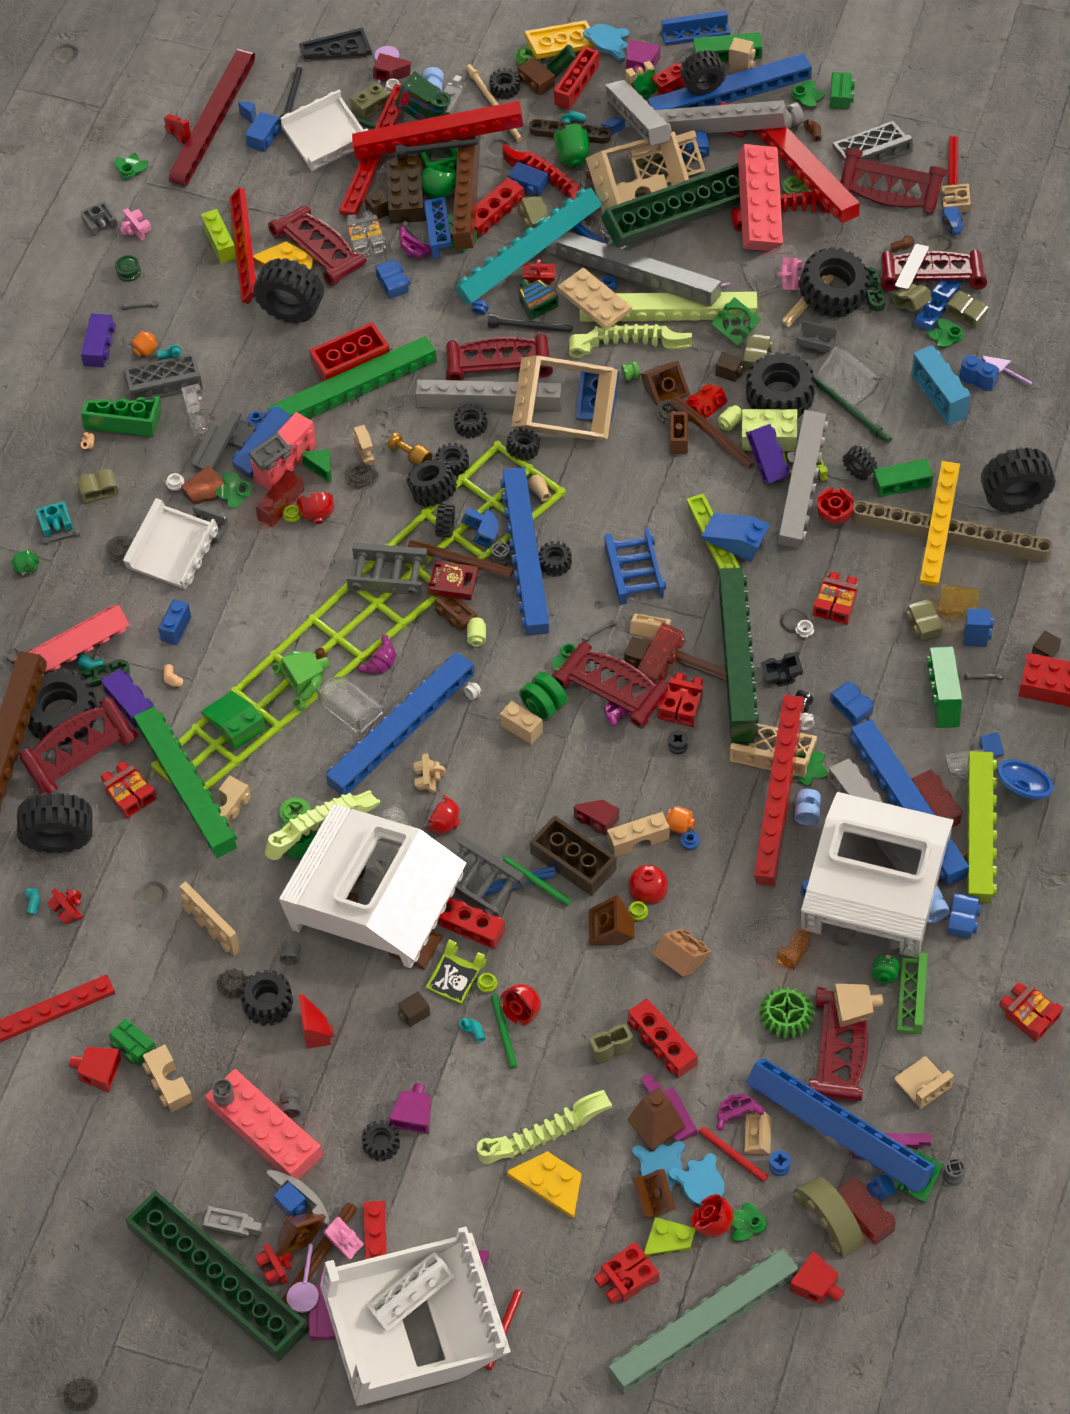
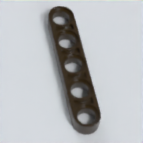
[529,119,611,144]

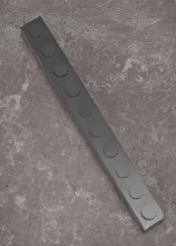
[556,231,721,307]

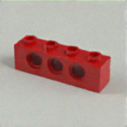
[554,46,599,110]
[475,178,524,239]
[437,898,505,950]
[627,998,698,1078]

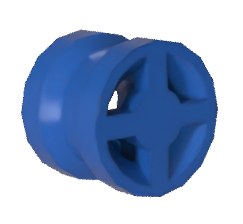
[769,1150,791,1176]

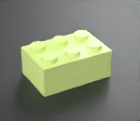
[742,409,797,451]

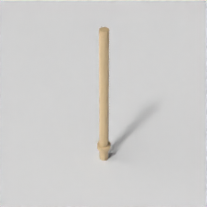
[466,64,523,142]

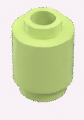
[717,405,743,431]
[467,618,486,647]

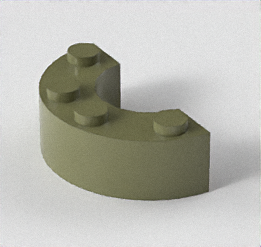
[793,1176,864,1259]

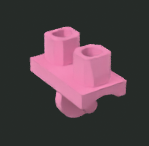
[120,208,151,241]
[776,257,803,290]
[323,1217,364,1260]

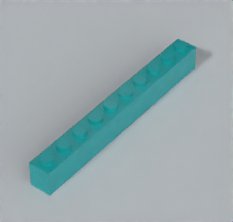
[454,188,602,305]

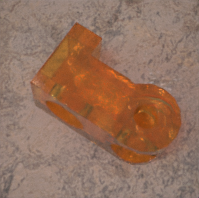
[776,929,810,970]

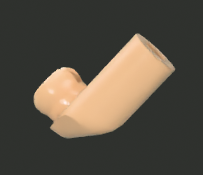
[81,432,95,450]
[164,664,183,688]

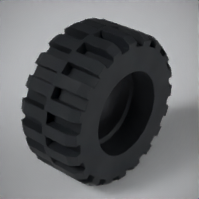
[799,247,870,317]
[253,258,324,323]
[746,352,815,418]
[981,447,1056,513]
[27,670,97,745]
[17,792,93,853]

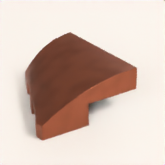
[181,466,224,505]

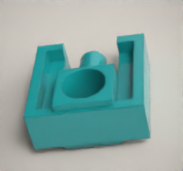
[36,501,73,537]

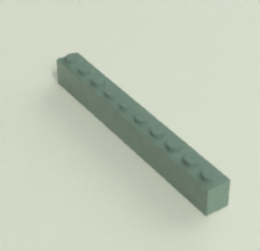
[609,1249,799,1394]

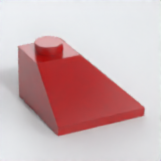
[299,994,334,1049]

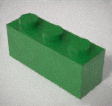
[873,458,933,498]

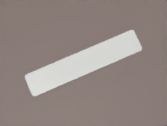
[895,244,929,289]

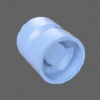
[422,67,444,92]
[794,789,821,825]
[927,886,950,923]

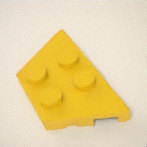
[253,241,314,269]
[507,1151,582,1219]

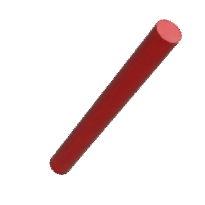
[699,1126,769,1183]
[484,1289,523,1370]

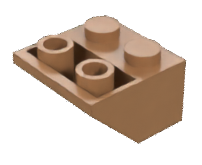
[652,929,712,977]

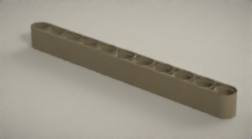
[851,501,1052,562]

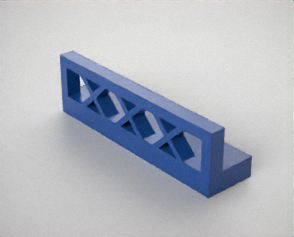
[661,10,730,46]
[424,197,452,259]

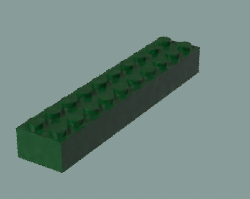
[601,163,741,248]
[719,568,759,744]
[125,1190,309,1362]

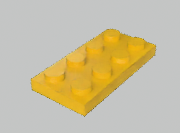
[524,21,595,59]

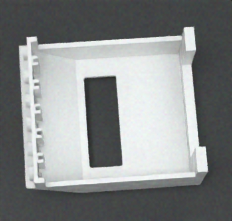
[801,792,953,959]
[279,804,466,968]
[320,1227,511,1406]

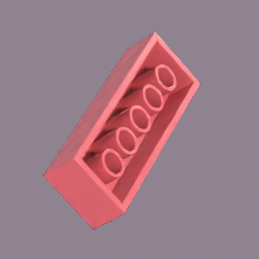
[738,144,783,252]
[13,605,130,676]
[205,1069,323,1179]

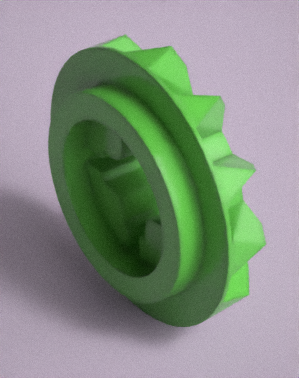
[516,45,542,65]
[782,175,809,195]
[279,797,311,822]

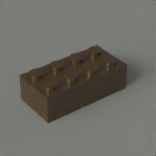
[386,156,424,224]
[530,815,617,896]

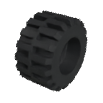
[680,50,726,95]
[407,459,457,507]
[240,970,293,1026]

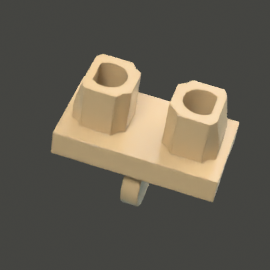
[414,753,446,793]

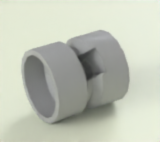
[786,102,804,129]

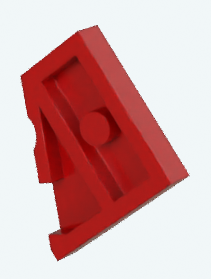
[164,114,191,145]

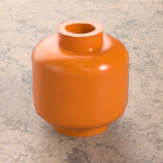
[131,331,157,357]
[666,806,695,834]

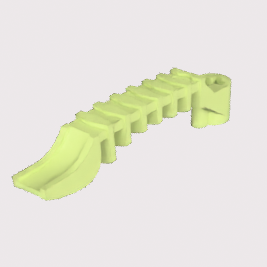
[569,324,692,358]
[265,790,381,860]
[477,1090,613,1164]

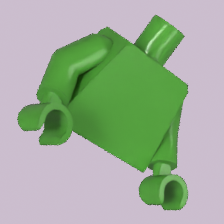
[272,651,330,711]

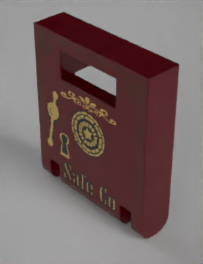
[427,561,479,601]

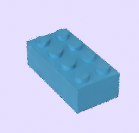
[911,345,970,426]

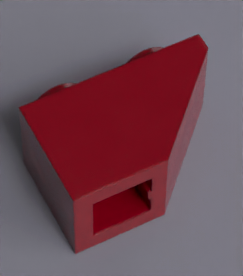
[373,53,412,82]
[574,800,619,836]

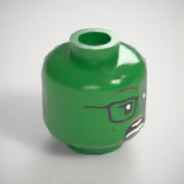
[11,549,40,576]
[872,954,899,984]

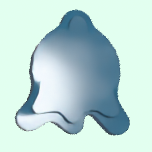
[583,24,629,61]
[632,1141,685,1192]
[668,1153,725,1206]

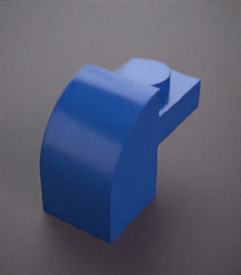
[461,508,499,548]

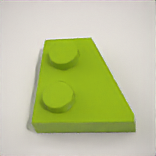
[644,1217,696,1257]

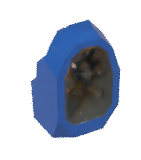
[941,206,964,235]

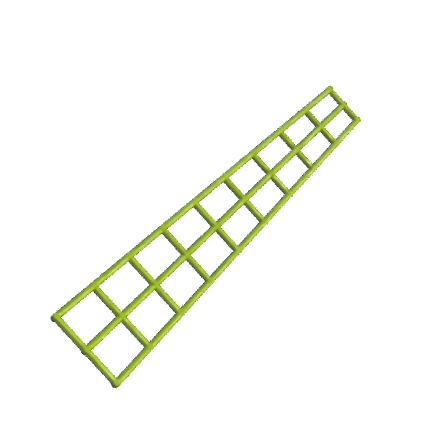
[151,441,566,790]

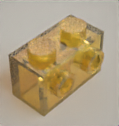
[939,584,979,616]

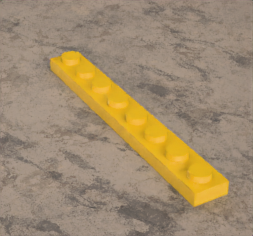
[919,461,960,587]

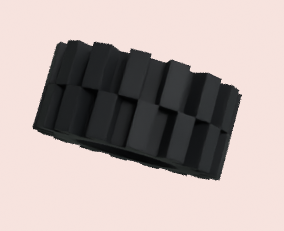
[489,68,520,100]
[454,404,487,438]
[506,428,540,461]
[436,443,469,477]
[842,445,877,480]
[435,504,455,538]
[538,541,572,577]
[362,1120,400,1161]

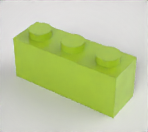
[201,209,237,264]

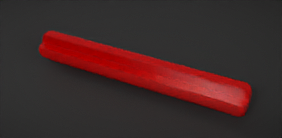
[948,135,958,186]

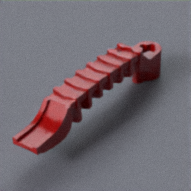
[502,144,580,199]
[731,191,831,231]

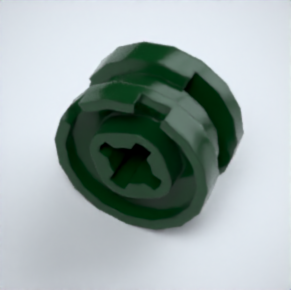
[115,255,141,282]

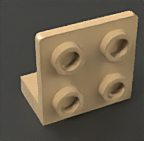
[895,1056,954,1109]

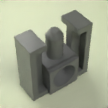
[80,201,118,236]

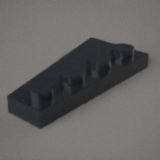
[299,27,372,59]

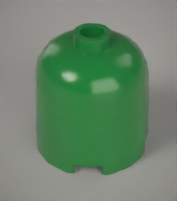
[554,124,590,168]

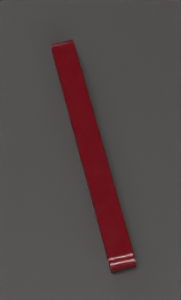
[169,49,255,186]

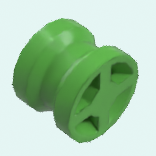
[621,361,640,382]

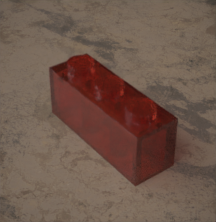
[256,470,304,528]
[638,622,685,684]
[911,769,963,827]
[837,1177,896,1246]

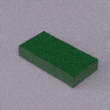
[546,44,576,78]

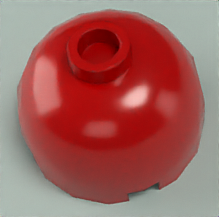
[817,487,854,525]
[297,492,334,524]
[425,795,461,835]
[628,864,668,905]
[500,984,541,1026]
[691,1194,734,1238]

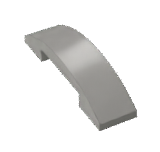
[266,1170,330,1229]

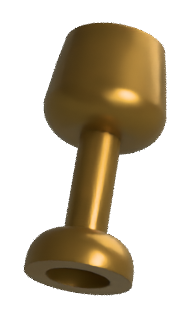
[388,433,433,466]

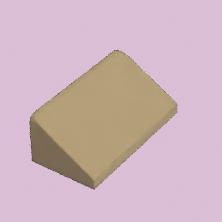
[630,613,671,640]
[744,1112,771,1155]

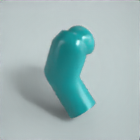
[561,111,586,123]
[157,345,181,360]
[77,654,104,670]
[25,888,40,915]
[459,1018,486,1043]

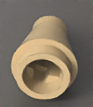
[528,475,551,501]

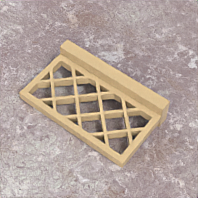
[627,130,705,183]
[730,724,817,778]

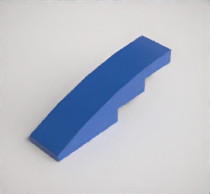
[914,280,963,331]

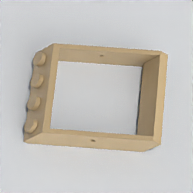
[586,132,689,213]
[511,356,618,441]

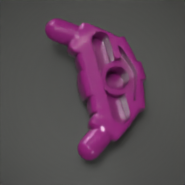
[399,227,432,259]
[358,635,397,674]
[604,695,634,727]
[716,1093,765,1131]

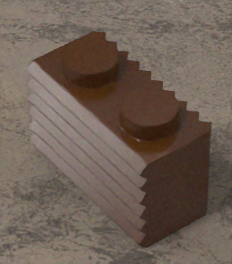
[517,57,555,95]
[670,412,688,454]

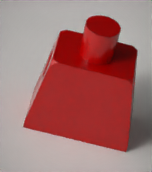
[69,1047,122,1092]
[790,1251,844,1305]

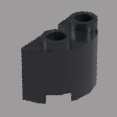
[761,652,803,687]

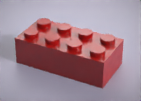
[309,322,390,382]
[1019,653,1070,707]

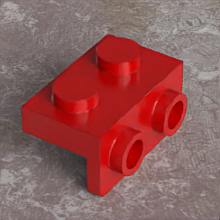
[652,63,686,96]
[685,384,727,419]

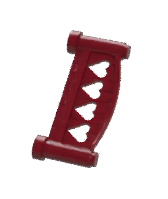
[840,148,947,214]
[268,205,367,286]
[881,250,987,291]
[446,334,553,381]
[552,641,669,729]
[18,696,138,795]
[808,987,868,1102]

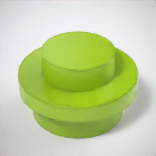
[283,505,301,523]
[628,901,648,921]
[477,973,497,993]

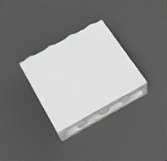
[281,89,368,171]
[123,498,218,590]

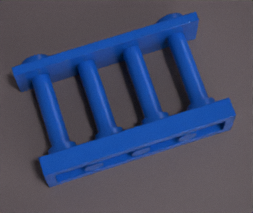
[604,527,666,605]

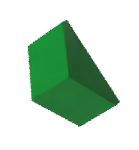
[301,450,332,483]

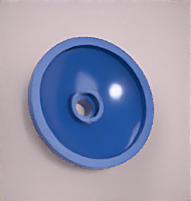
[997,760,1054,800]

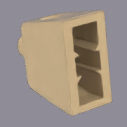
[833,984,883,1027]

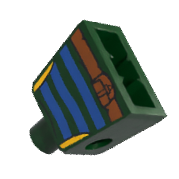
[519,279,559,321]

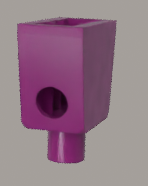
[626,40,660,73]
[390,1083,431,1134]

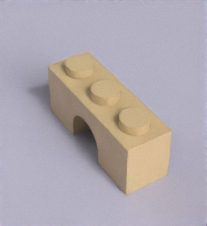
[616,174,668,203]
[218,775,251,823]
[607,812,670,857]
[142,1045,193,1113]

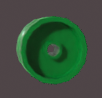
[519,672,568,721]

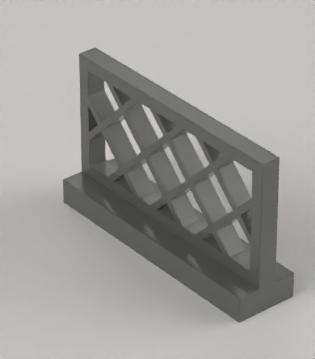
[833,121,913,163]
[124,353,203,400]

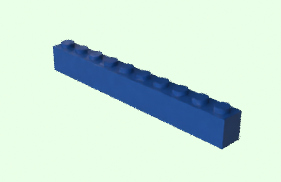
[647,53,812,110]
[500,468,549,636]
[326,652,475,795]
[849,719,969,886]
[746,1058,935,1192]

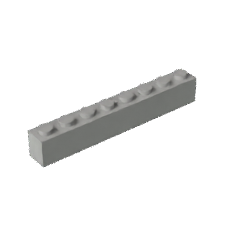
[605,80,672,145]
[655,100,787,135]
[416,380,562,411]
[777,410,828,548]
[828,759,922,875]

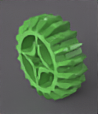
[759,986,814,1040]

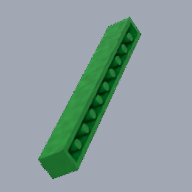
[267,336,437,419]
[134,706,238,859]

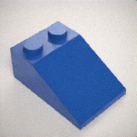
[576,367,620,422]
[701,513,770,562]

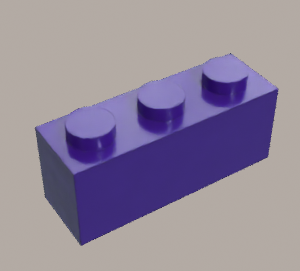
[81,313,116,367]
[745,424,789,484]
[101,669,154,728]

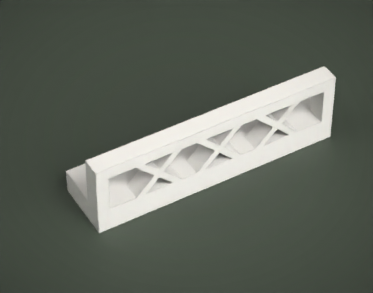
[367,1252,455,1332]

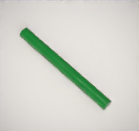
[502,856,571,906]
[491,994,517,1069]

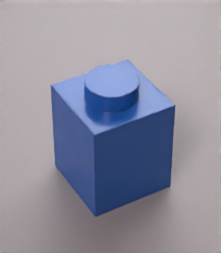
[273,1182,308,1217]

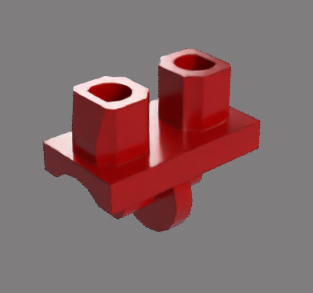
[523,259,555,285]
[47,888,83,924]
[255,1243,293,1285]

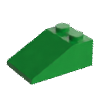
[201,691,266,750]

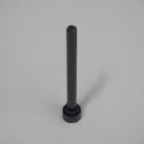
[279,66,302,125]
[396,138,478,159]
[488,313,573,332]

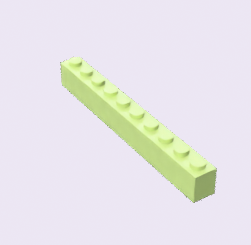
[580,292,757,322]

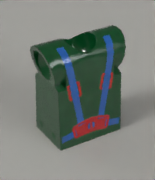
[395,71,451,120]

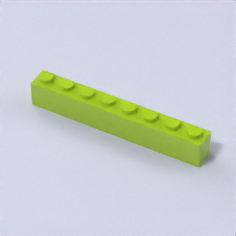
[967,751,997,903]

